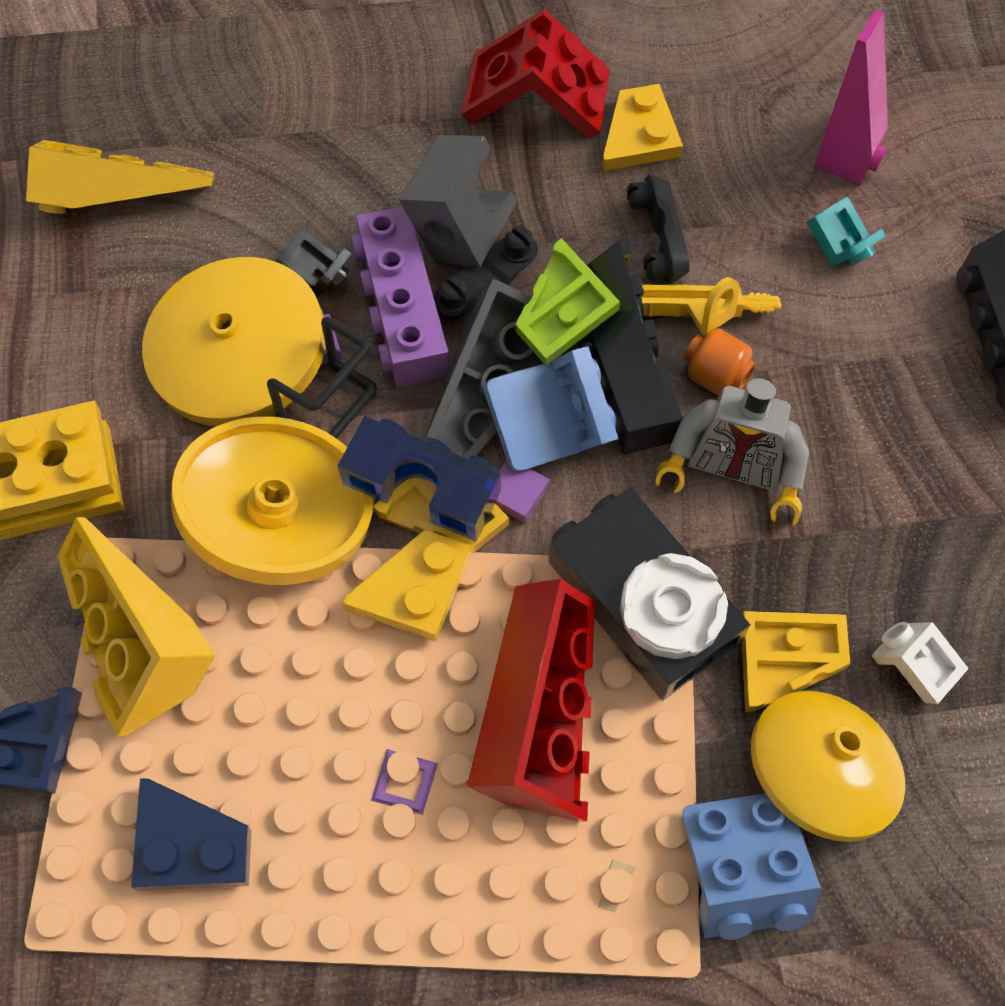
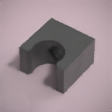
[398,135,517,267]

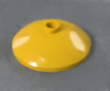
[751,690,905,842]

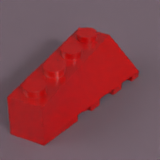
[467,578,595,822]

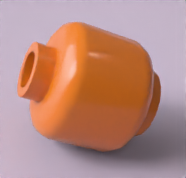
[684,328,757,396]

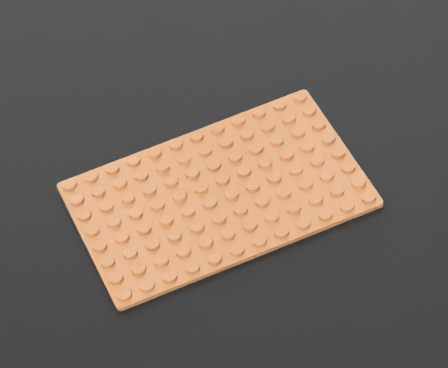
[24,538,701,979]

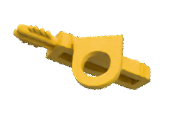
[641,277,782,335]

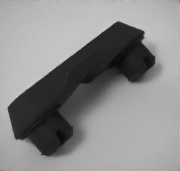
[627,174,690,284]
[433,226,538,320]

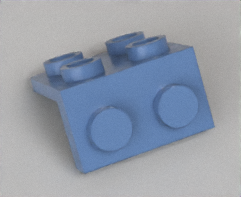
[484,346,618,472]
[682,793,821,940]

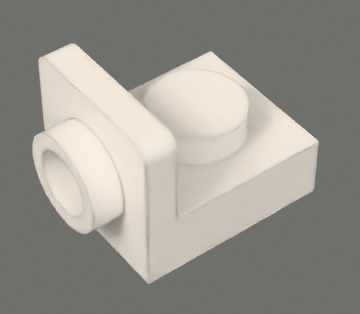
[872,622,969,704]

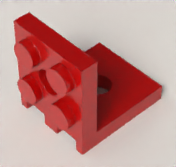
[461,8,610,139]

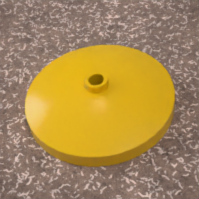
[142,257,326,427]
[171,416,374,585]

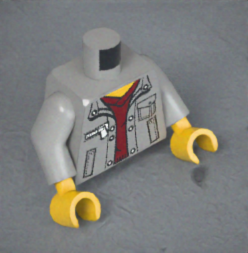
[656,378,809,526]

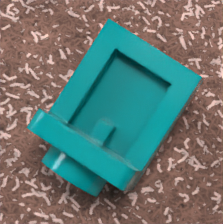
[806,196,886,266]

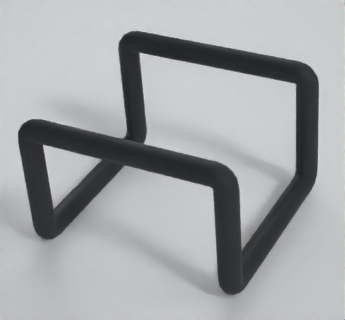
[267,317,377,439]

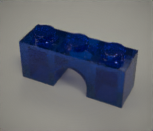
[337,416,501,542]

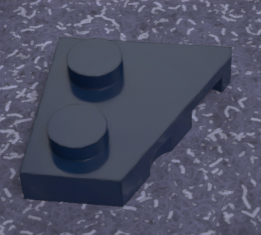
[0,687,82,794]
[131,778,251,891]

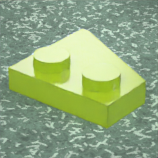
[516,238,620,366]

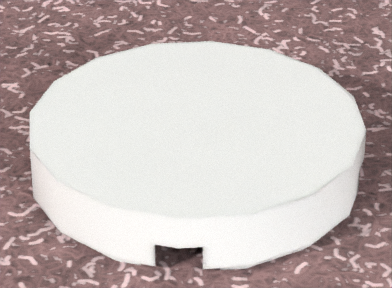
[620,553,728,659]

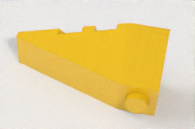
[26,140,214,214]
[58,517,215,737]

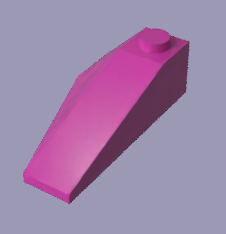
[814,10,888,186]

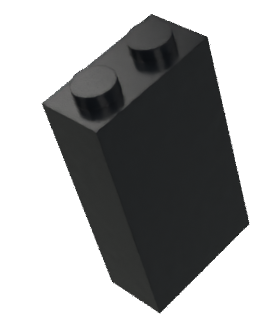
[548,487,751,701]

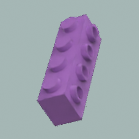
[351,207,449,388]

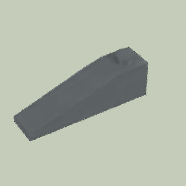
[419,278,562,469]

